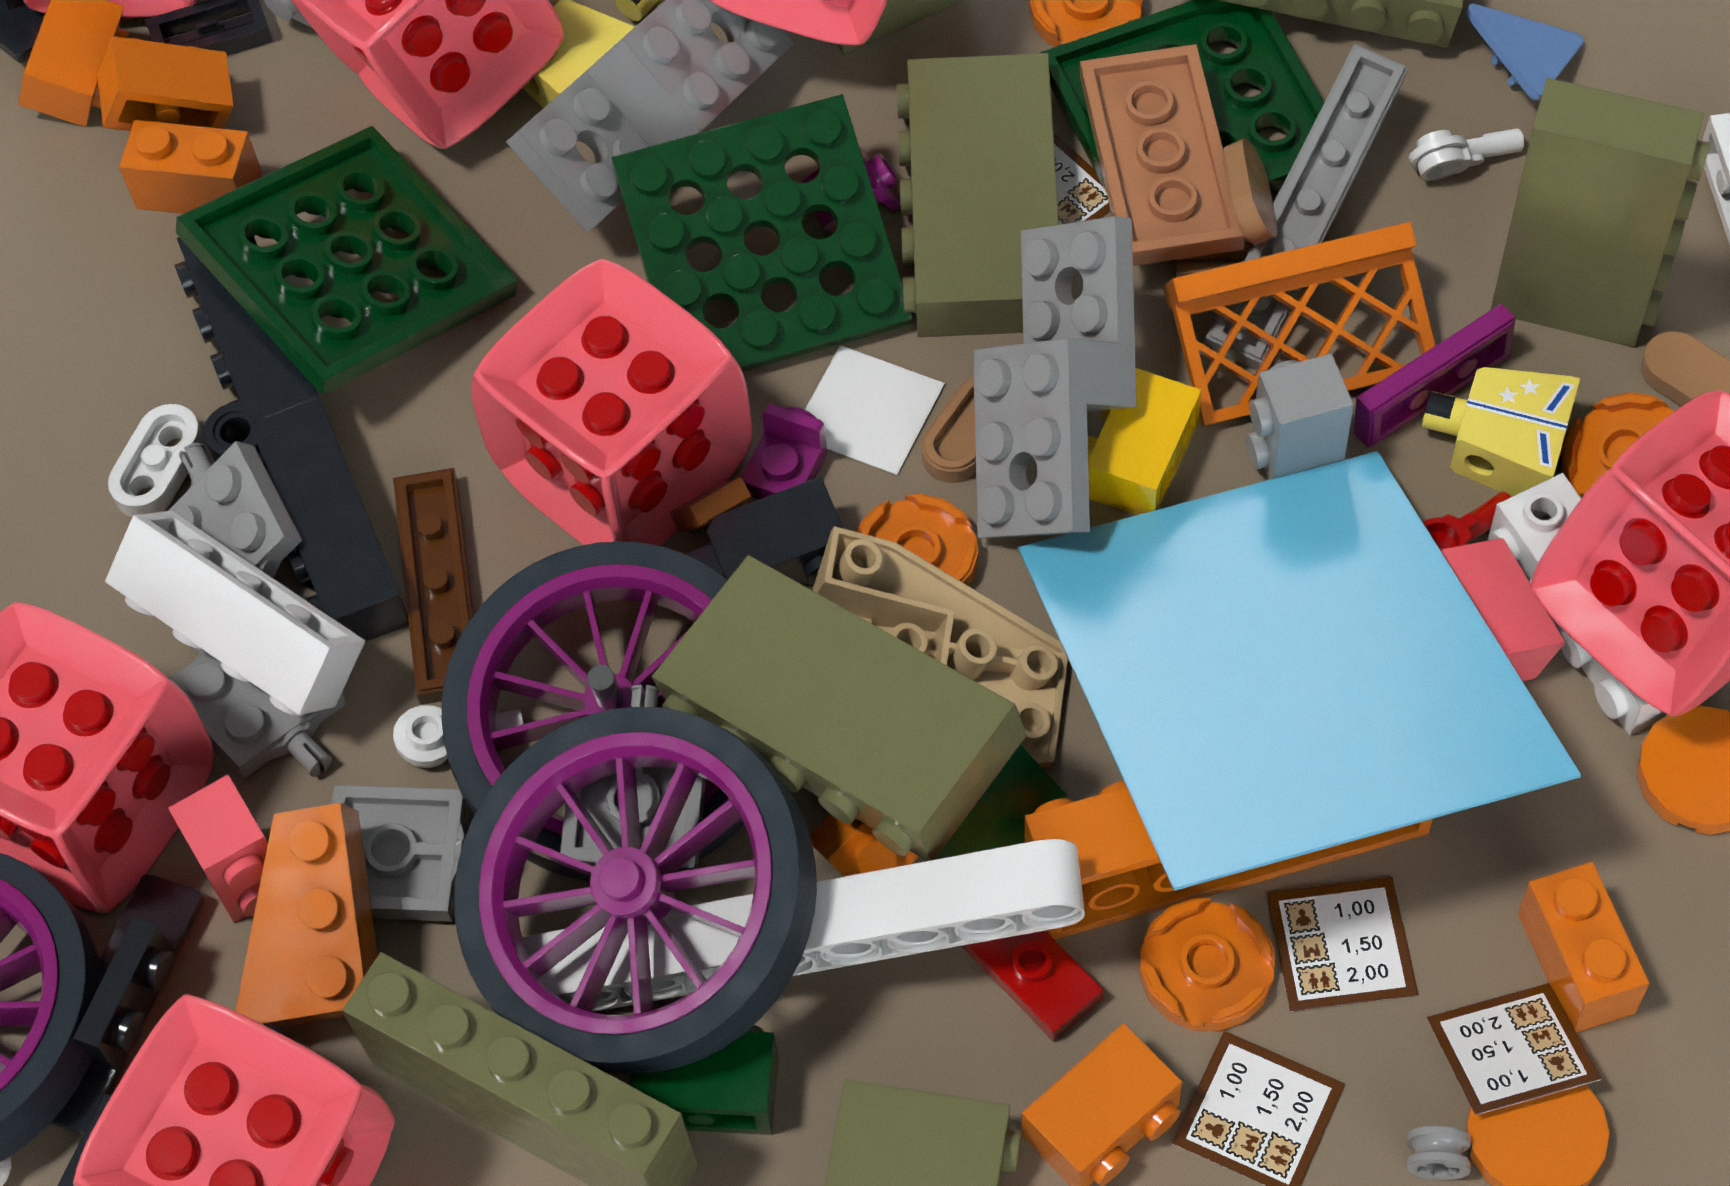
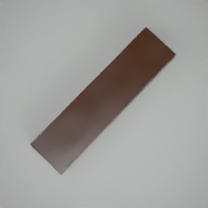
[393,468,474,705]

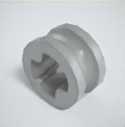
[1406,1126,1471,1180]

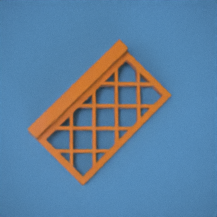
[1162,222,1436,427]

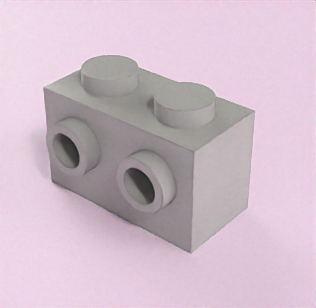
[1245,353,1354,480]

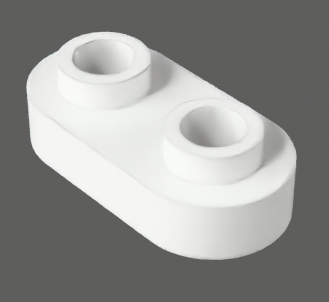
[108,404,204,517]

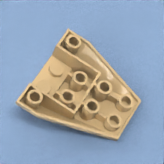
[812,526,1068,767]

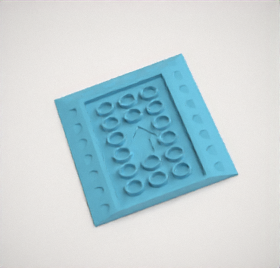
[1018,451,1581,891]

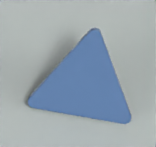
[1465,3,1584,100]

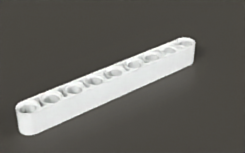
[522,839,1085,1012]

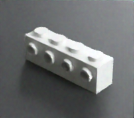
[1488,473,1668,736]
[105,511,365,716]

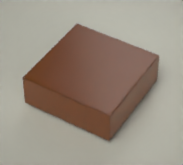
[669,477,751,532]

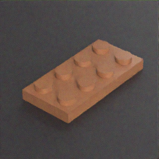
[1080,44,1245,266]

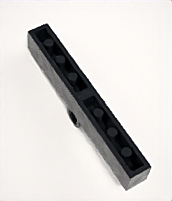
[174,236,409,642]

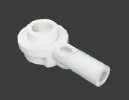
[1408,128,1524,181]
[393,705,523,768]

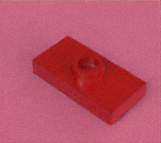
[962,931,1103,1041]

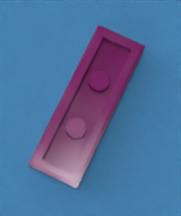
[1354,303,1516,447]

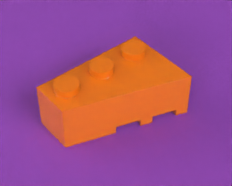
[236,803,378,1029]

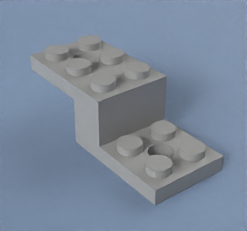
[506,0,794,233]
[973,216,1136,538]

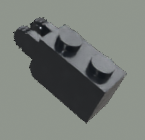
[688,476,844,586]

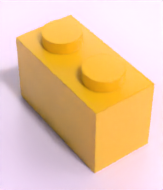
[1088,368,1201,515]

